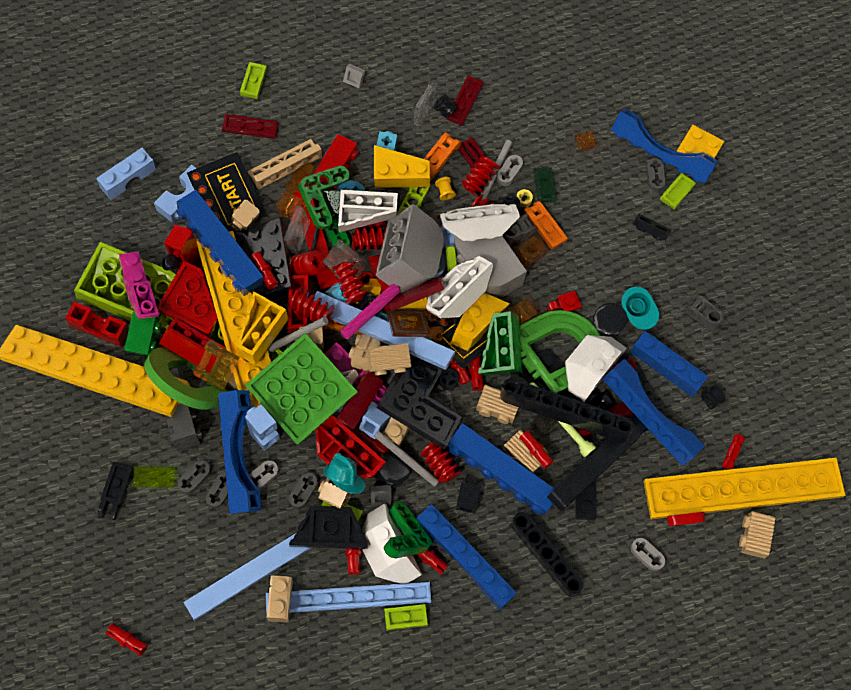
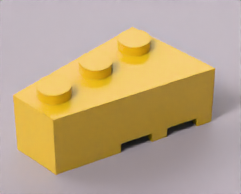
[374,145,430,188]
[236,291,288,365]
[450,292,510,351]

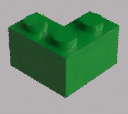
[124,312,161,357]

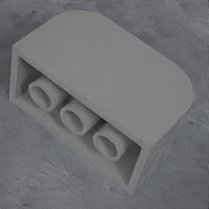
[376,204,444,293]
[453,235,527,299]

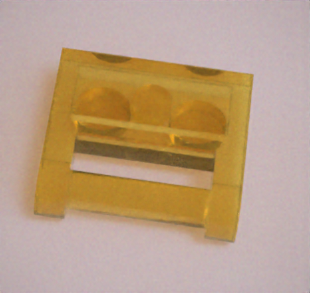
[193,341,240,390]

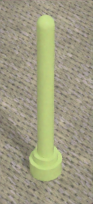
[529,382,597,458]

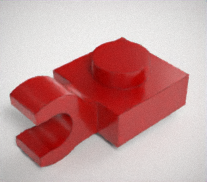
[547,290,582,312]

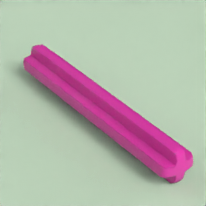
[341,284,400,339]

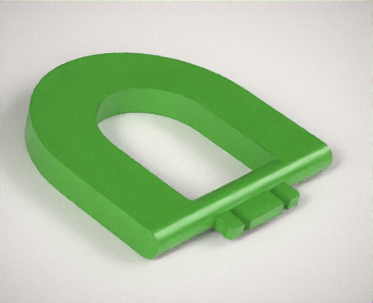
[519,310,600,394]
[144,347,229,409]

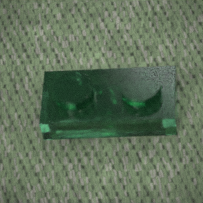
[533,167,556,203]

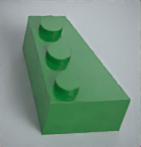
[478,311,522,376]

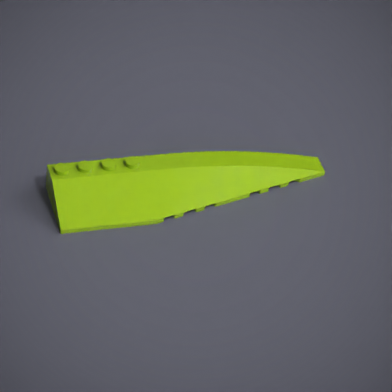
[74,242,283,362]

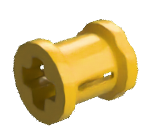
[435,177,456,201]

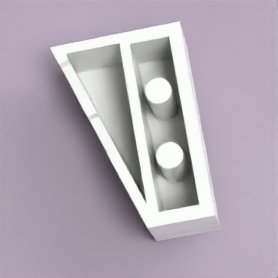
[338,190,398,232]

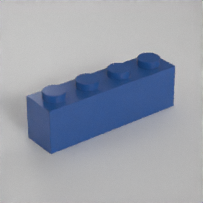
[631,331,708,398]

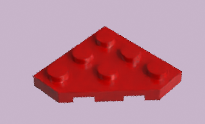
[157,261,218,336]

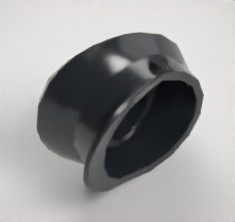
[593,303,628,336]
[375,451,411,486]

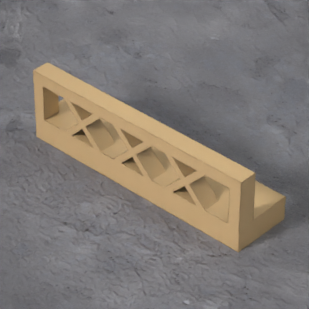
[248,139,322,190]

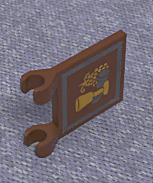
[386,309,445,341]

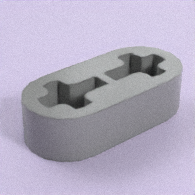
[497,155,523,186]
[249,460,279,490]
[631,538,665,571]

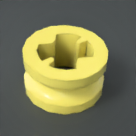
[516,189,533,207]

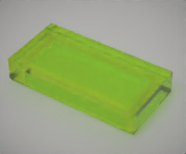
[133,467,175,488]

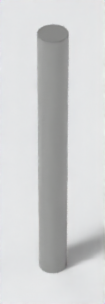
[480,140,513,200]
[267,317,328,353]
[374,430,438,486]

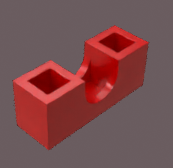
[65,302,129,347]

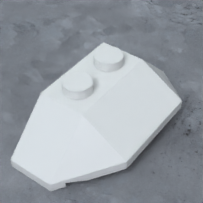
[440,204,520,241]
[426,256,493,318]
[565,335,627,402]
[362,504,422,584]

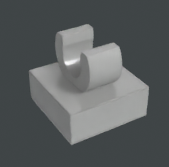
[343,64,365,88]

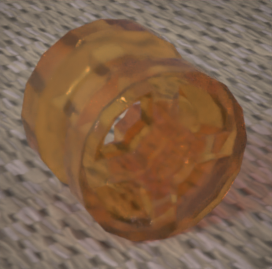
[575,130,595,151]

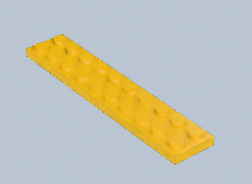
[196,231,271,412]
[0,325,190,417]
[643,458,846,519]

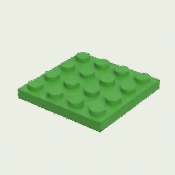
[245,333,358,445]

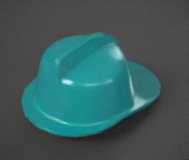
[621,287,659,330]
[323,453,365,494]

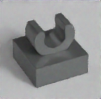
[371,483,391,506]

